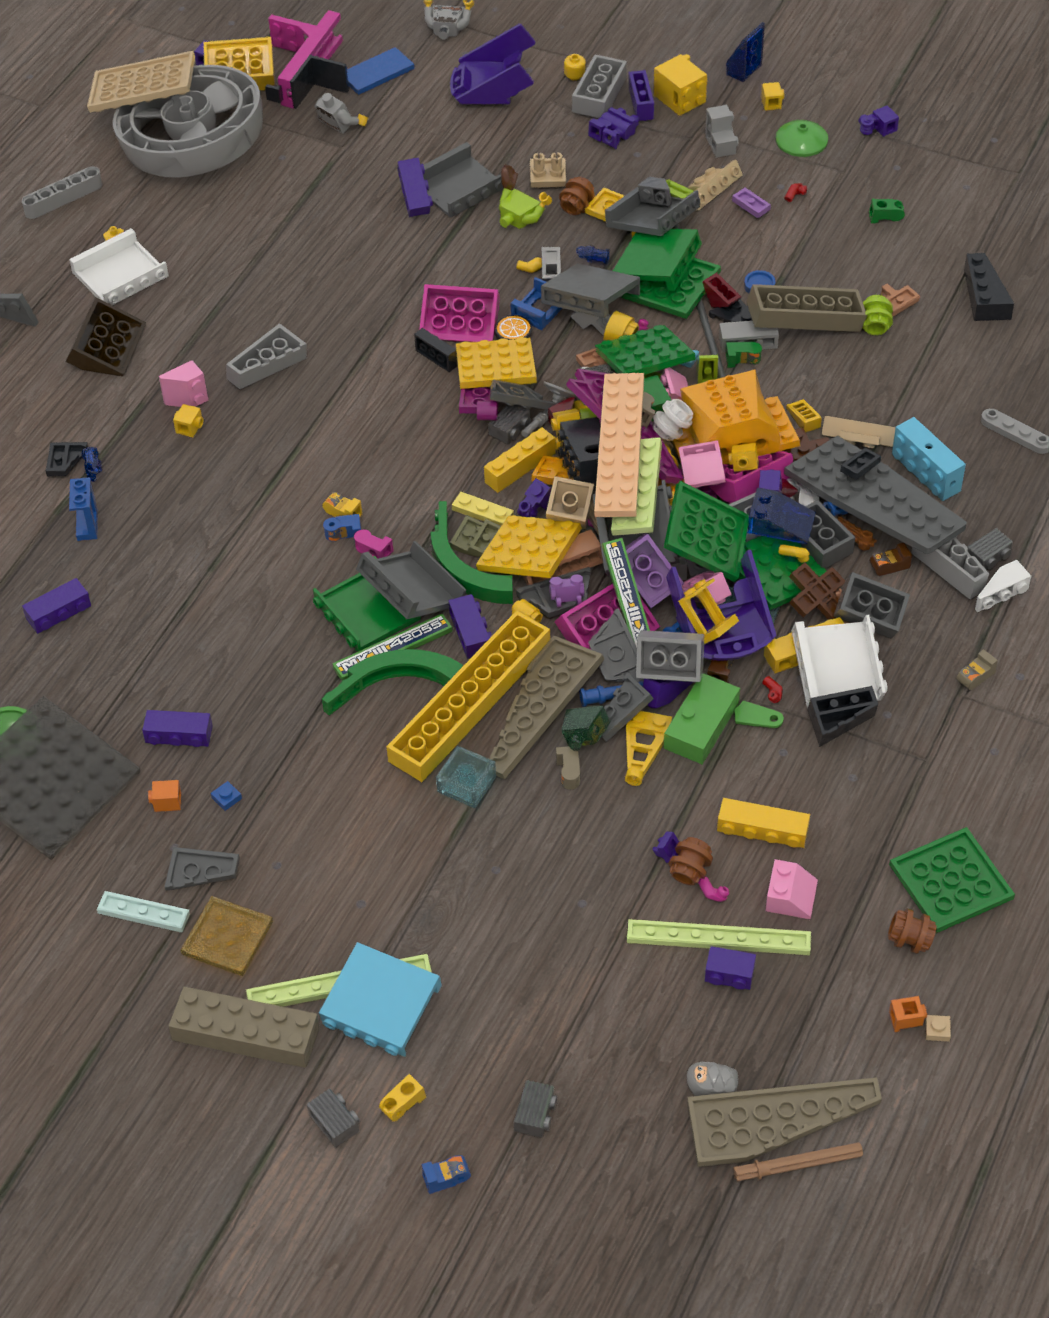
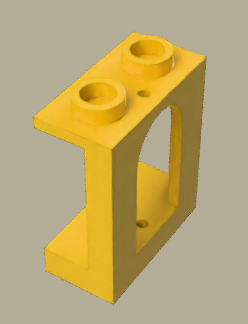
[678,578,739,644]

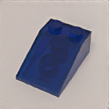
[726,22,765,82]
[747,487,816,544]

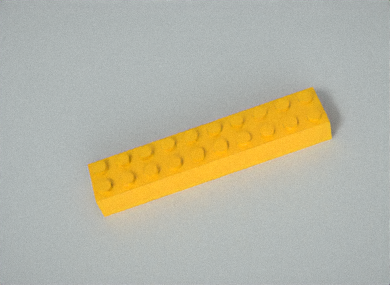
[386,610,550,782]

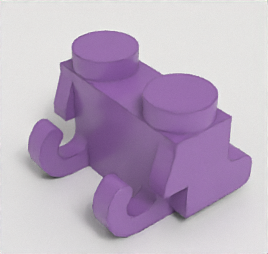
[549,574,584,607]

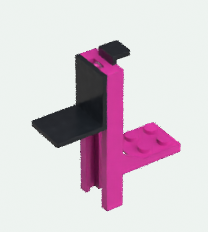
[265,10,349,109]

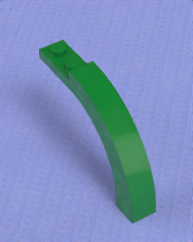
[431,501,513,604]
[322,649,464,716]

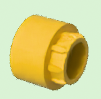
[603,311,639,341]

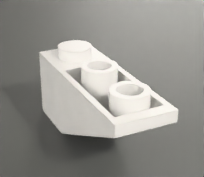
[975,560,1031,612]

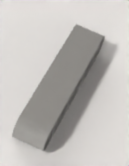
[22,166,102,219]

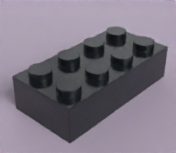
[414,328,457,373]

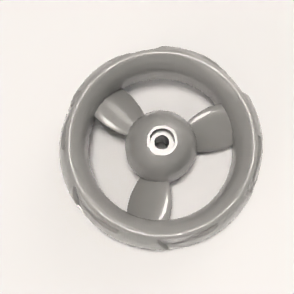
[113,65,263,177]

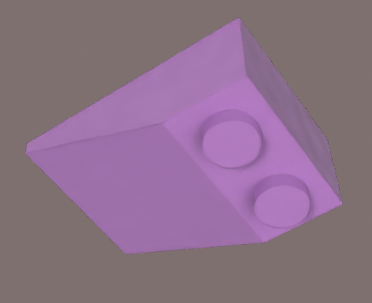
[625,533,684,608]

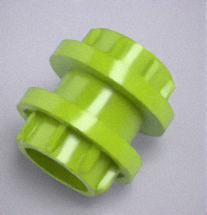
[862,295,893,335]

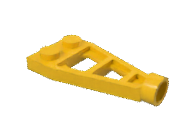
[625,711,672,786]

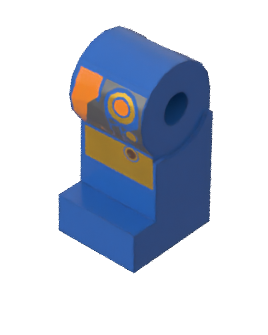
[323,514,361,541]
[422,1155,471,1194]

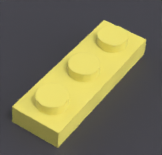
[452,492,514,526]

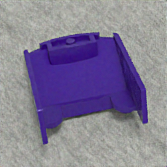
[450,24,535,104]
[666,550,776,661]

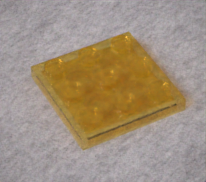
[181,896,273,976]

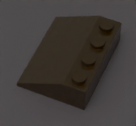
[65,297,146,377]

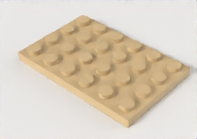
[87,51,195,112]

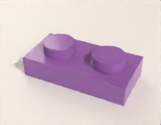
[732,188,771,218]

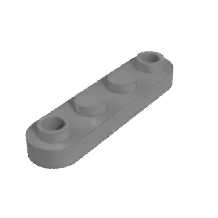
[981,409,1049,454]

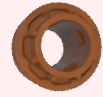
[559,177,595,215]
[668,837,713,886]
[888,908,936,954]

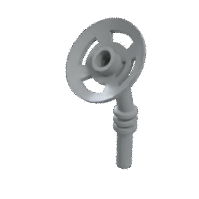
[521,381,578,437]

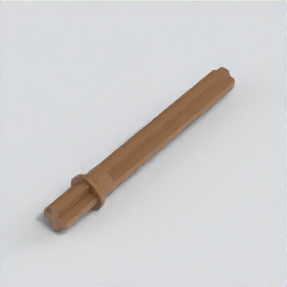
[734,1143,863,1182]

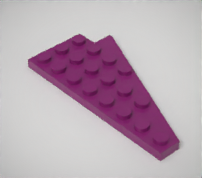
[566,369,683,484]

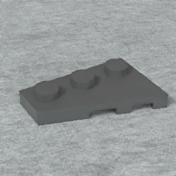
[0,293,39,327]
[593,672,654,742]
[164,847,240,891]

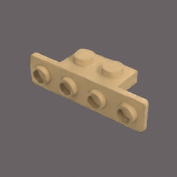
[689,160,742,210]
[822,416,896,448]

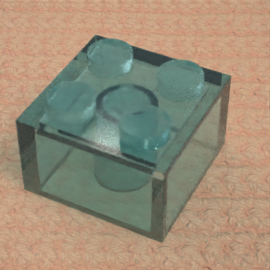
[436,745,496,808]

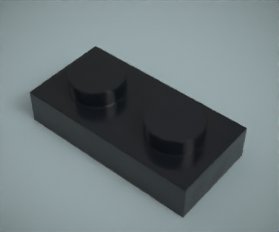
[840,448,881,480]

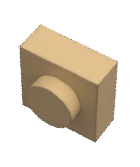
[925,1015,951,1042]

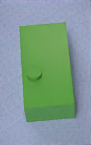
[664,673,740,765]

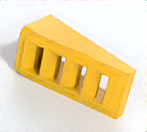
[786,399,822,432]

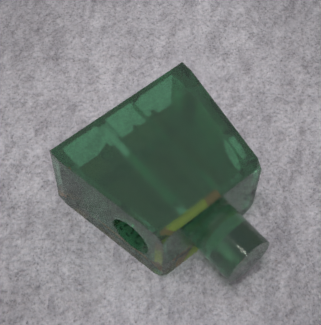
[562,705,610,751]

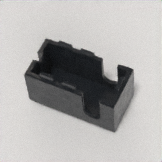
[557,417,601,494]

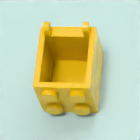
[653,54,707,116]

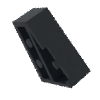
[808,686,878,747]

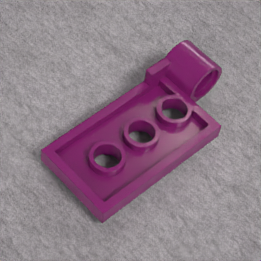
[459,387,499,421]

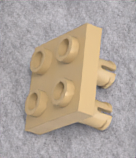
[530,153,566,188]

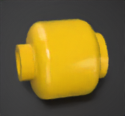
[564,54,586,81]

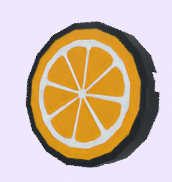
[495,315,532,340]

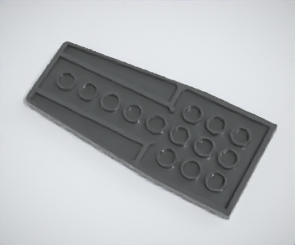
[784,435,967,554]

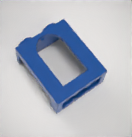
[511,277,562,330]
[69,477,98,541]

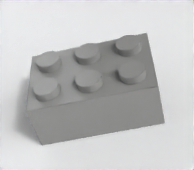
[636,630,704,682]

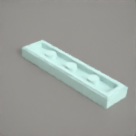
[97,891,190,932]

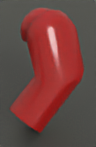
[784,183,807,202]
[762,676,783,703]

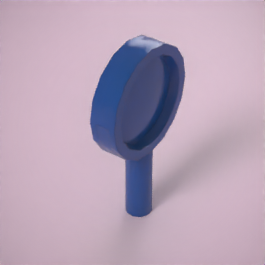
[744,270,775,307]

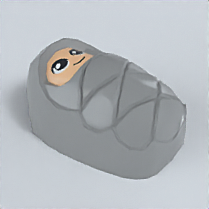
[687,1062,738,1096]

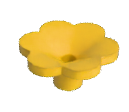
[103,226,124,241]

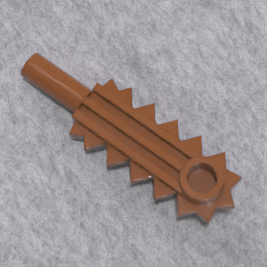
[835,516,877,551]

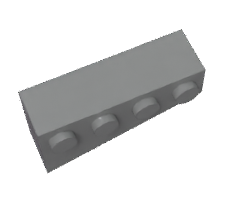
[226,324,307,389]
[911,536,989,599]

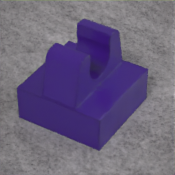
[652,831,679,863]

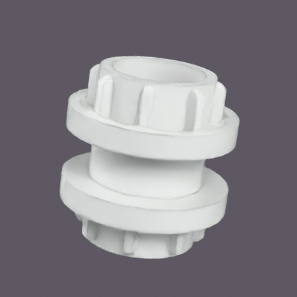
[653,399,693,441]

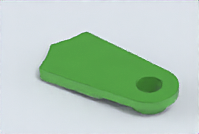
[734,701,784,728]

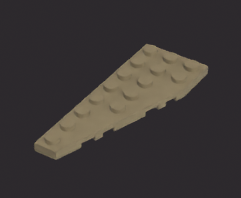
[486,636,604,779]
[687,1077,882,1167]

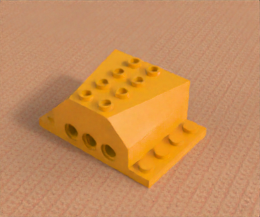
[671,370,800,464]

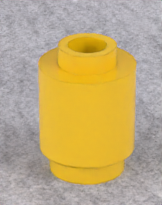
[512,599,543,623]

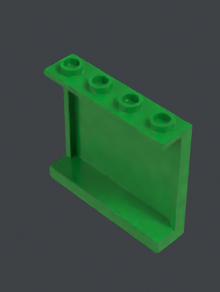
[612,229,702,291]
[312,556,421,652]

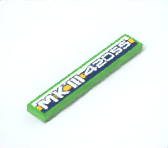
[601,538,650,647]
[332,614,452,681]

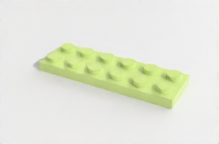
[611,437,662,536]

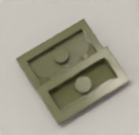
[449,515,501,557]

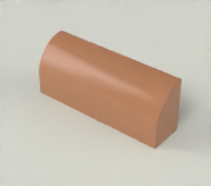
[523,530,603,585]

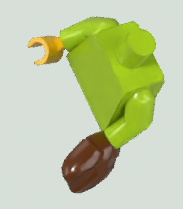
[499,165,552,229]

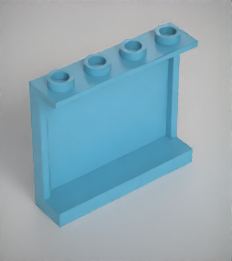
[319,942,442,1057]

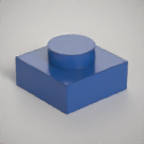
[211,781,242,811]

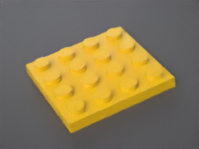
[456,337,537,389]
[476,515,582,578]

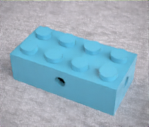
[892,417,966,501]

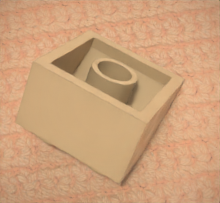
[546,476,594,529]

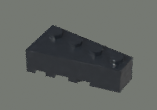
[964,253,1014,321]

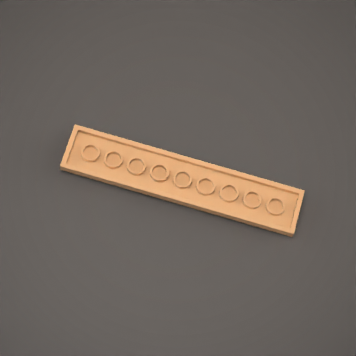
[594,373,644,517]

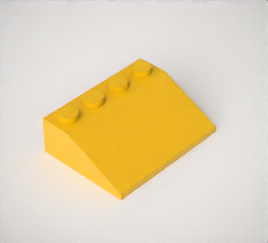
[203,37,275,90]

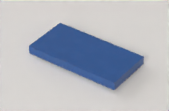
[347,47,414,95]

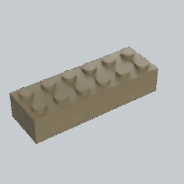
[747,284,867,332]
[169,987,320,1068]

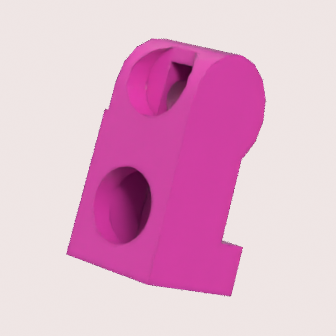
[354,530,394,559]

